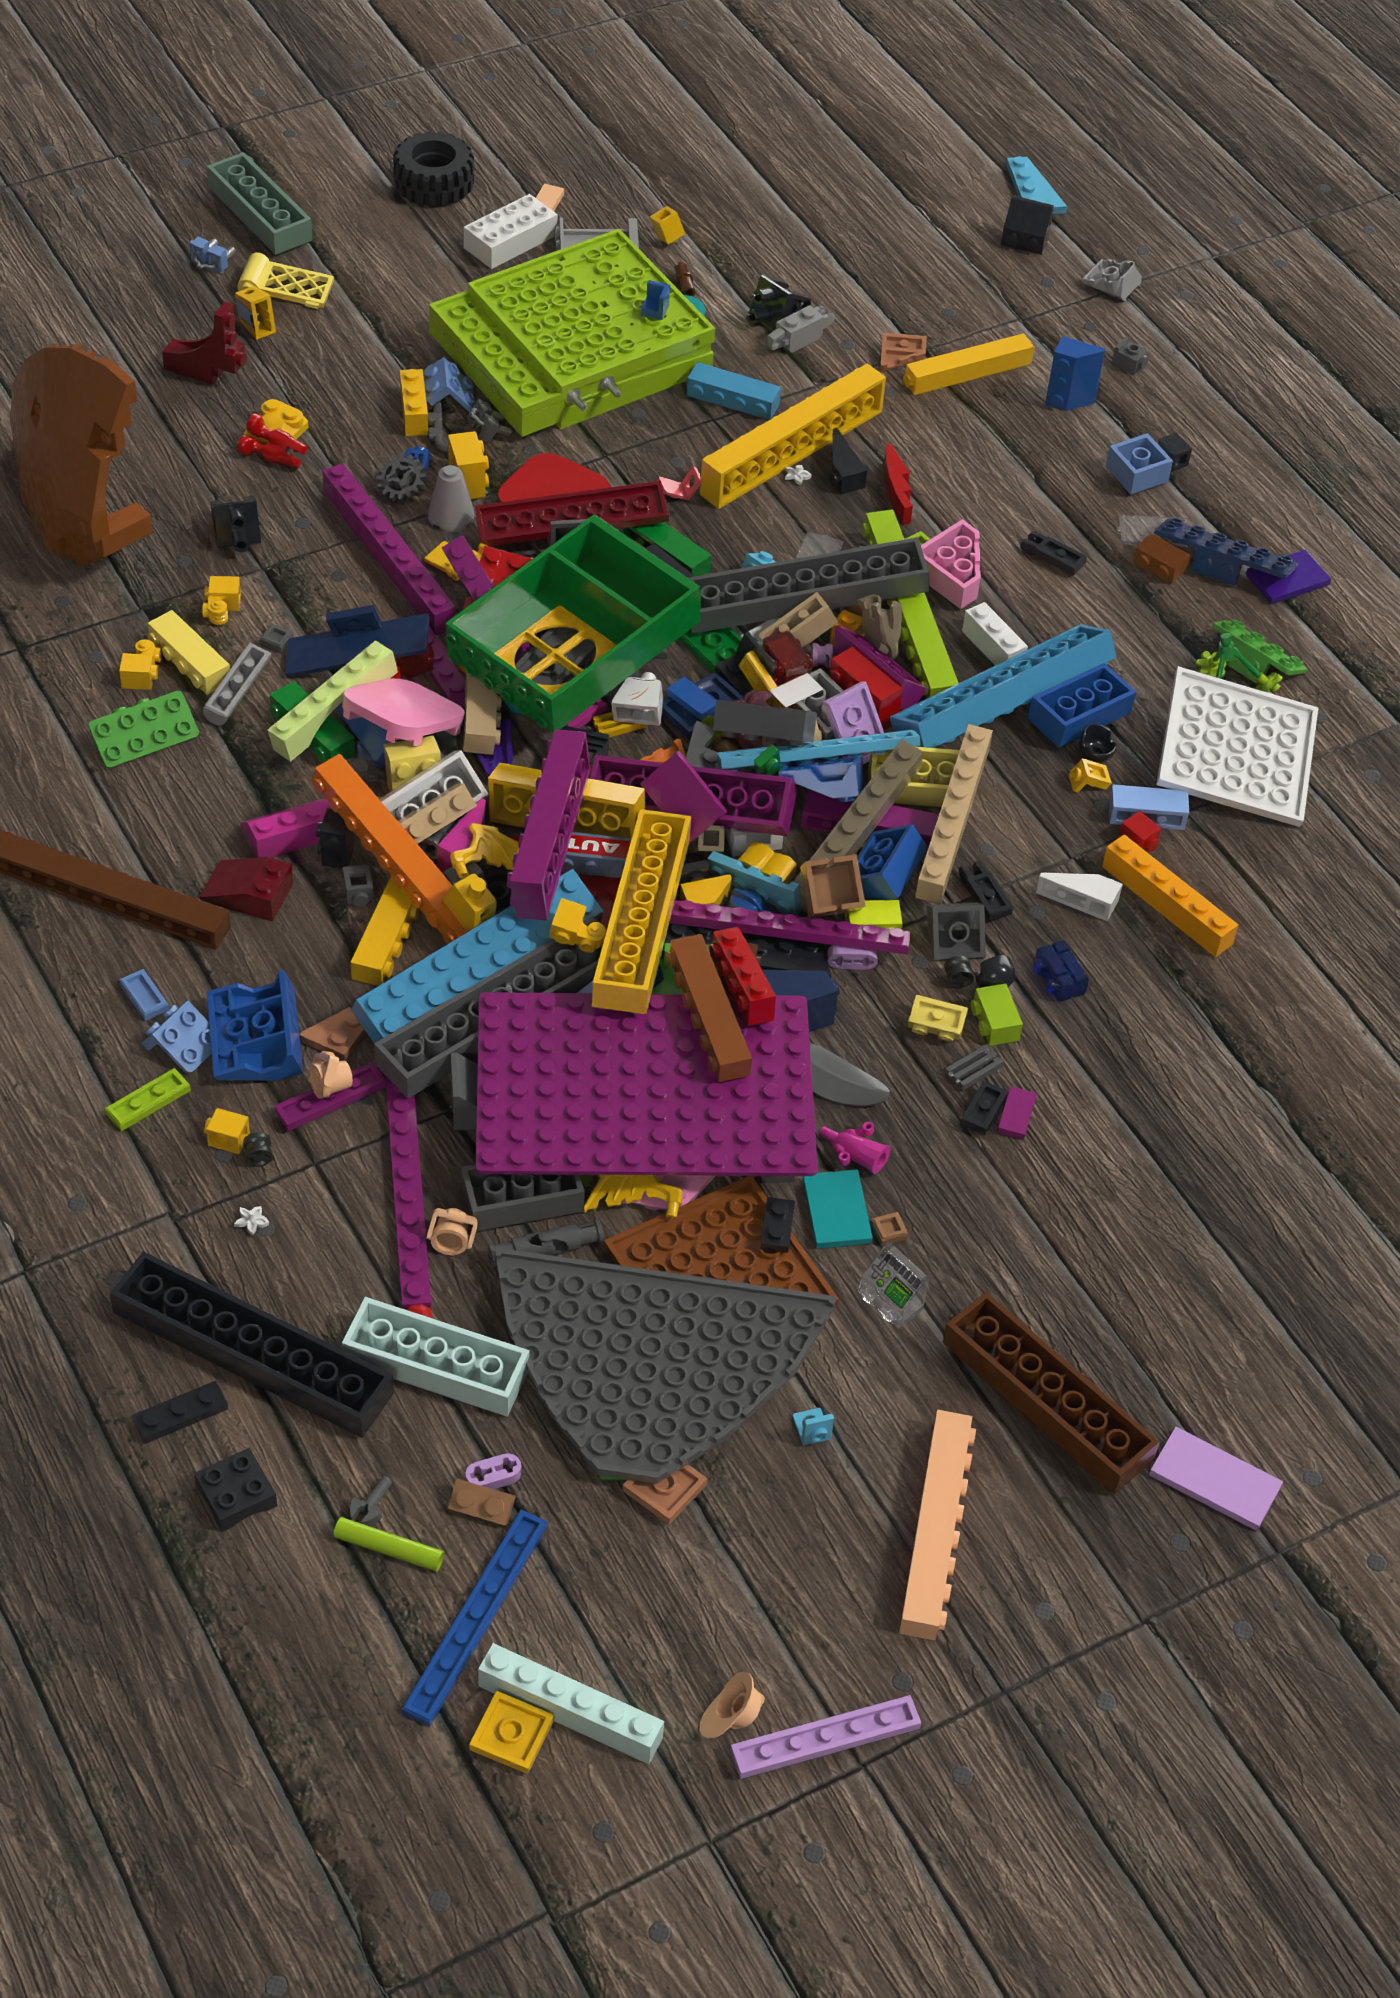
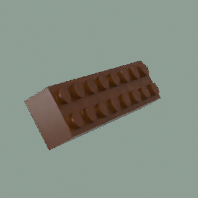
[942,1292,1160,1494]

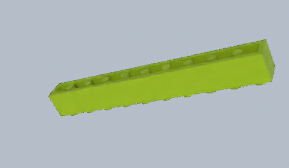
[861,510,958,699]

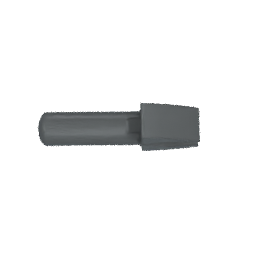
[350,1476,392,1526]

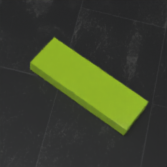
[105,1068,191,1131]

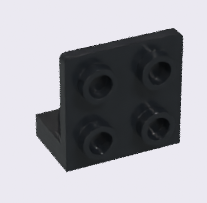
[714,632,777,704]

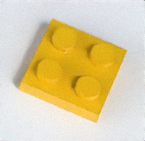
[469,1690,554,1774]

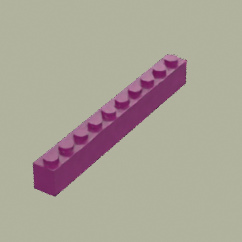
[322,463,456,635]

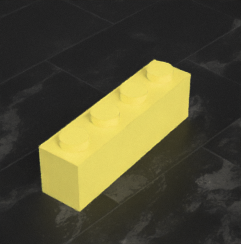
[147,610,230,695]

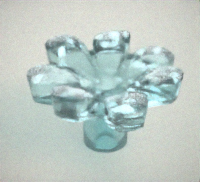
[425,731,457,756]

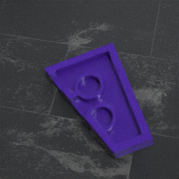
[462,719,514,779]

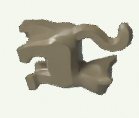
[857,594,902,660]

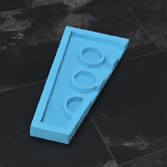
[1006,156,1067,214]
[708,851,802,916]

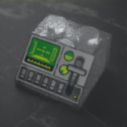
[859,1242,929,1329]

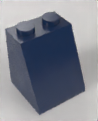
[762,970,840,1032]

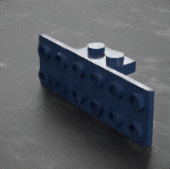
[1154,518,1298,585]
[285,605,430,677]

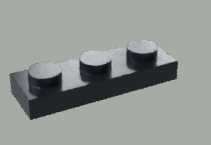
[132,1380,228,1444]

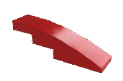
[884,444,913,526]

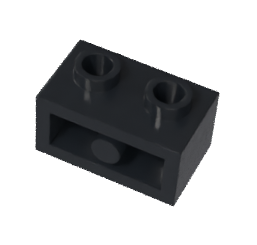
[316,808,354,869]

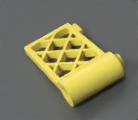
[237,253,334,309]

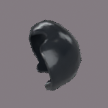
[1079,724,1117,762]
[975,955,1015,988]

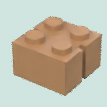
[800,854,865,918]

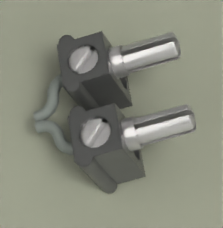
[466,399,512,443]

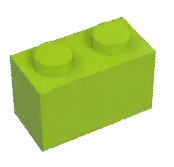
[971,984,1023,1046]

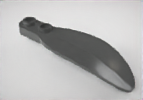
[810,1042,890,1107]

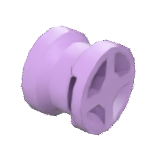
[811,643,833,668]

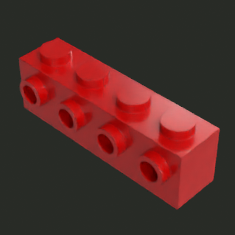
[709,927,776,1026]

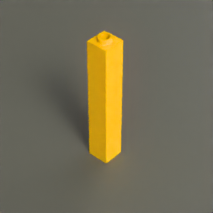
[903,333,1034,395]

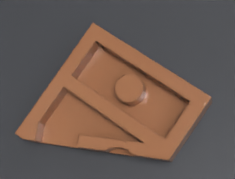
[880,333,927,371]
[299,1007,366,1061]

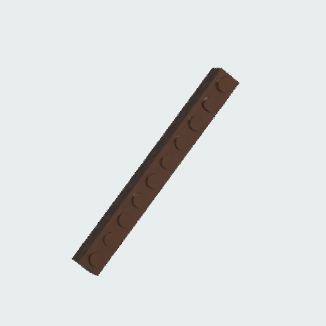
[0,830,231,950]

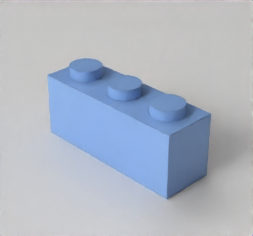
[1109,785,1189,830]

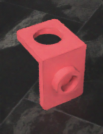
[658,466,702,501]

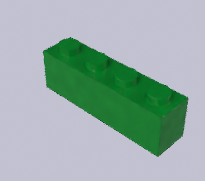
[623,522,712,576]
[269,681,356,762]

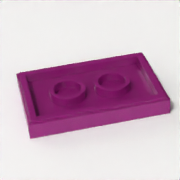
[640,751,728,844]

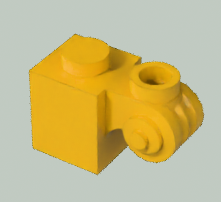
[203,576,241,625]
[119,640,161,690]
[549,898,606,953]

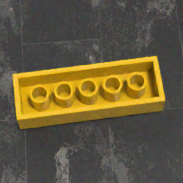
[488,763,645,839]

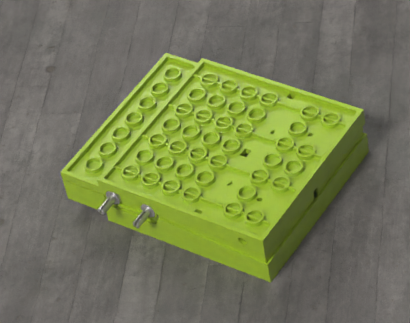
[429,229,715,437]

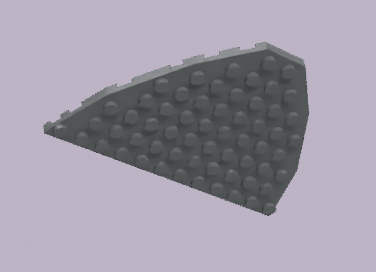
[495,1248,836,1484]

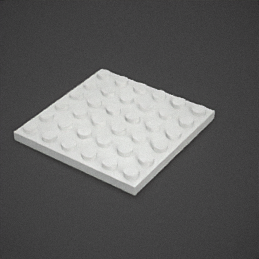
[1156,666,1318,827]

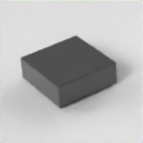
[260,624,294,653]

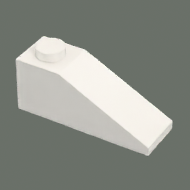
[1036,873,1123,921]

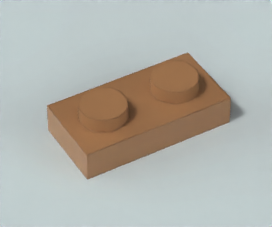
[448,1479,516,1526]

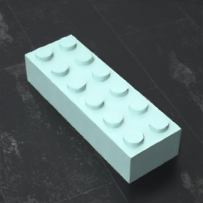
[342,1297,530,1417]

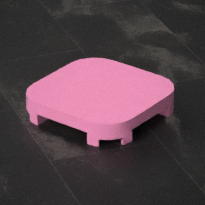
[342,678,465,746]

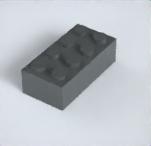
[461,1164,585,1231]

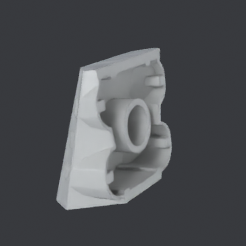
[1082,259,1142,302]

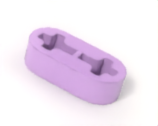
[827,945,878,970]
[465,1453,521,1489]

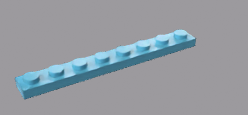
[717,730,920,771]

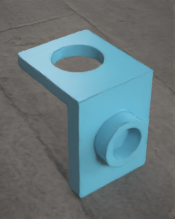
[792,1408,834,1446]

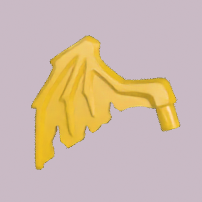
[450,823,519,879]
[583,1175,683,1219]

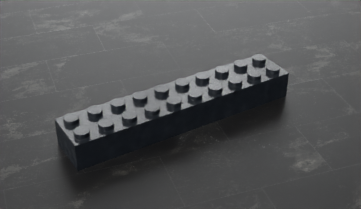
[110,1251,394,1438]

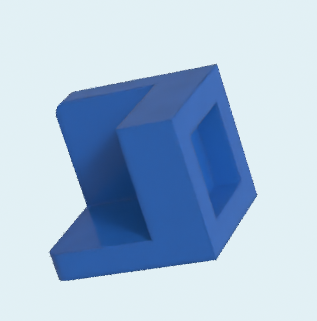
[641,280,670,320]

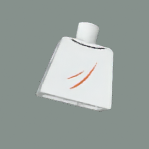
[612,672,663,726]

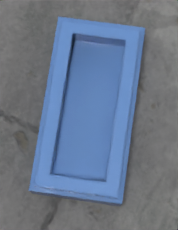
[119,969,169,1021]

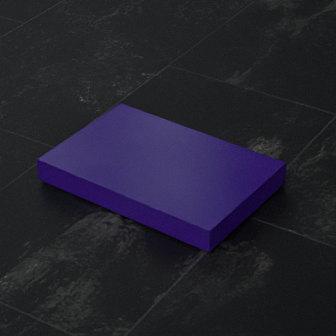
[1245,550,1331,604]

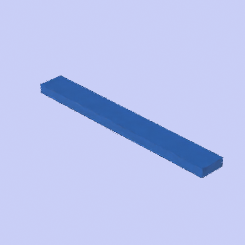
[402,1510,548,1727]

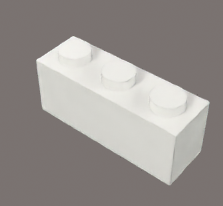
[962,602,1028,665]

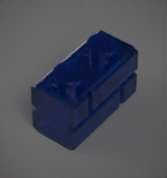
[1033,940,1089,1002]

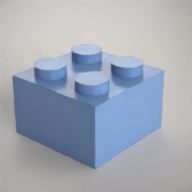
[1106,433,1173,495]

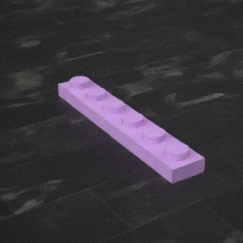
[730,1695,921,1779]

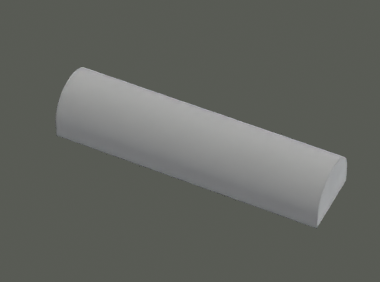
[203,642,271,726]

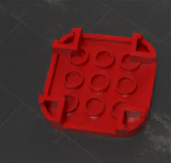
[499,453,609,539]

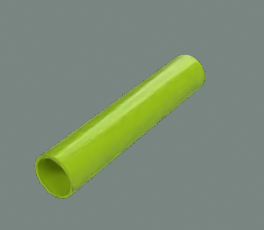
[333,1517,444,1572]

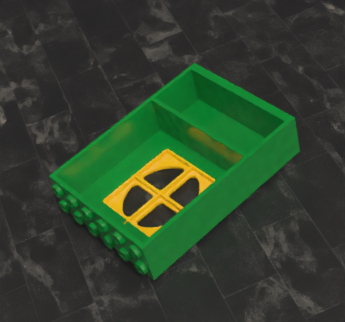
[445,514,701,734]

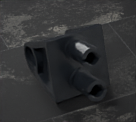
[746,275,811,330]
[210,496,261,552]

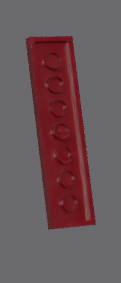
[475,481,669,546]

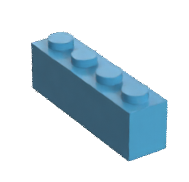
[686,362,781,420]

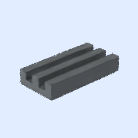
[945,1044,1004,1091]

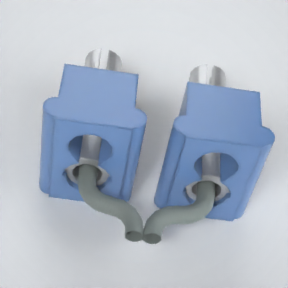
[190,236,236,274]

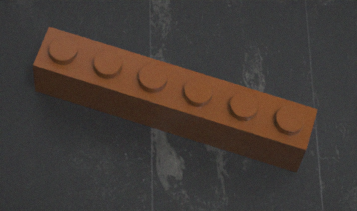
[666,934,752,1082]

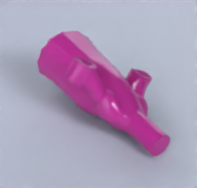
[819,1122,891,1174]

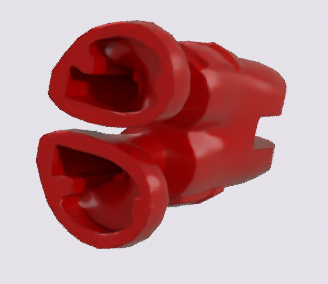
[237,413,308,469]

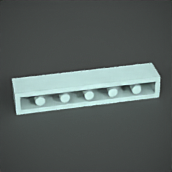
[478,1643,664,1764]

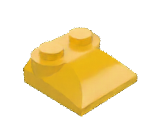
[244,399,309,444]

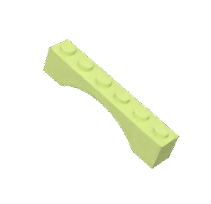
[268,640,398,762]

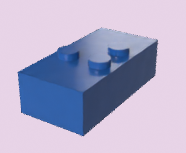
[1027,663,1137,748]

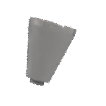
[428,465,475,532]

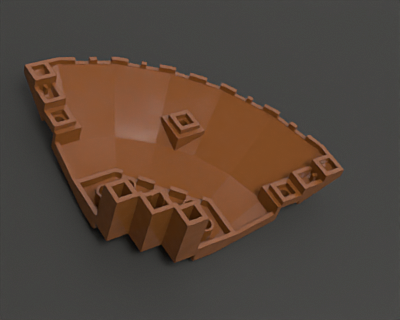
[10,344,153,567]

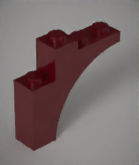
[162,301,247,384]

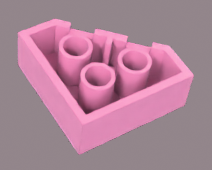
[921,519,981,609]

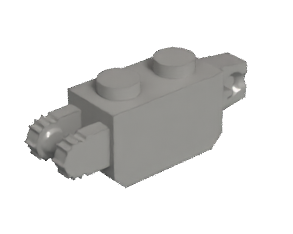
[767,305,835,353]

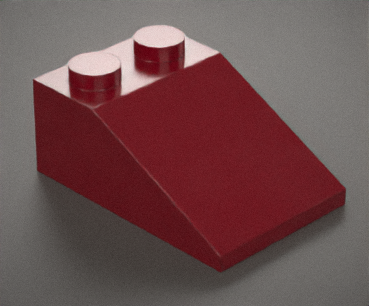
[199,857,293,921]

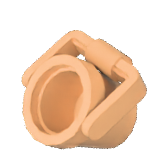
[308,1051,353,1099]
[426,1208,478,1256]

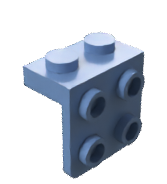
[423,357,476,412]
[141,1001,212,1074]

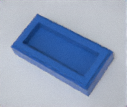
[667,677,716,720]

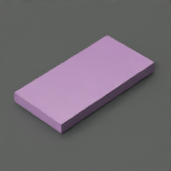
[1149,1427,1283,1531]

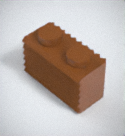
[1133,533,1190,584]

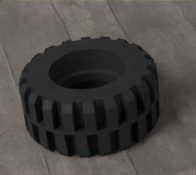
[393,131,474,207]

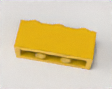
[400,369,428,436]

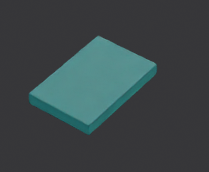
[802,1170,873,1249]

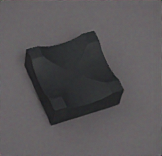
[194,1447,277,1532]

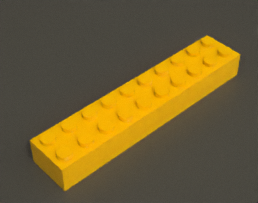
[700,364,886,509]
[592,809,691,1014]

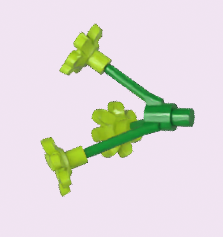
[1195,633,1282,694]

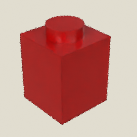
[1118,811,1161,852]

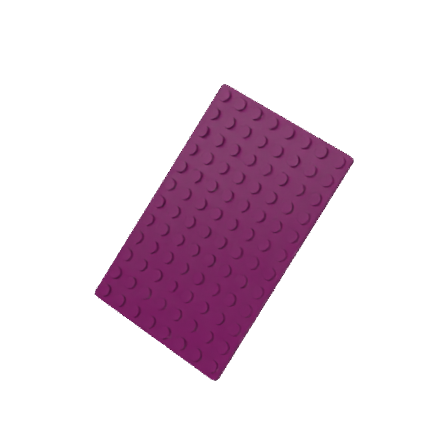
[476,992,818,1176]

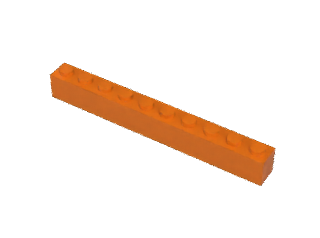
[312,754,467,944]

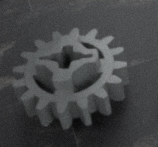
[376,453,428,504]

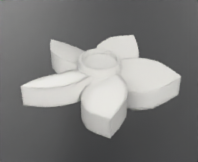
[785,465,811,485]
[234,1206,269,1236]

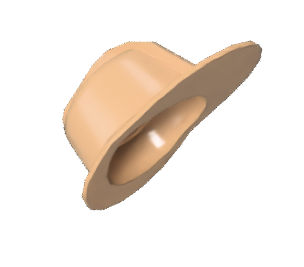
[699,1671,765,1739]

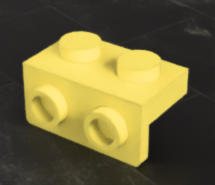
[908,995,968,1042]

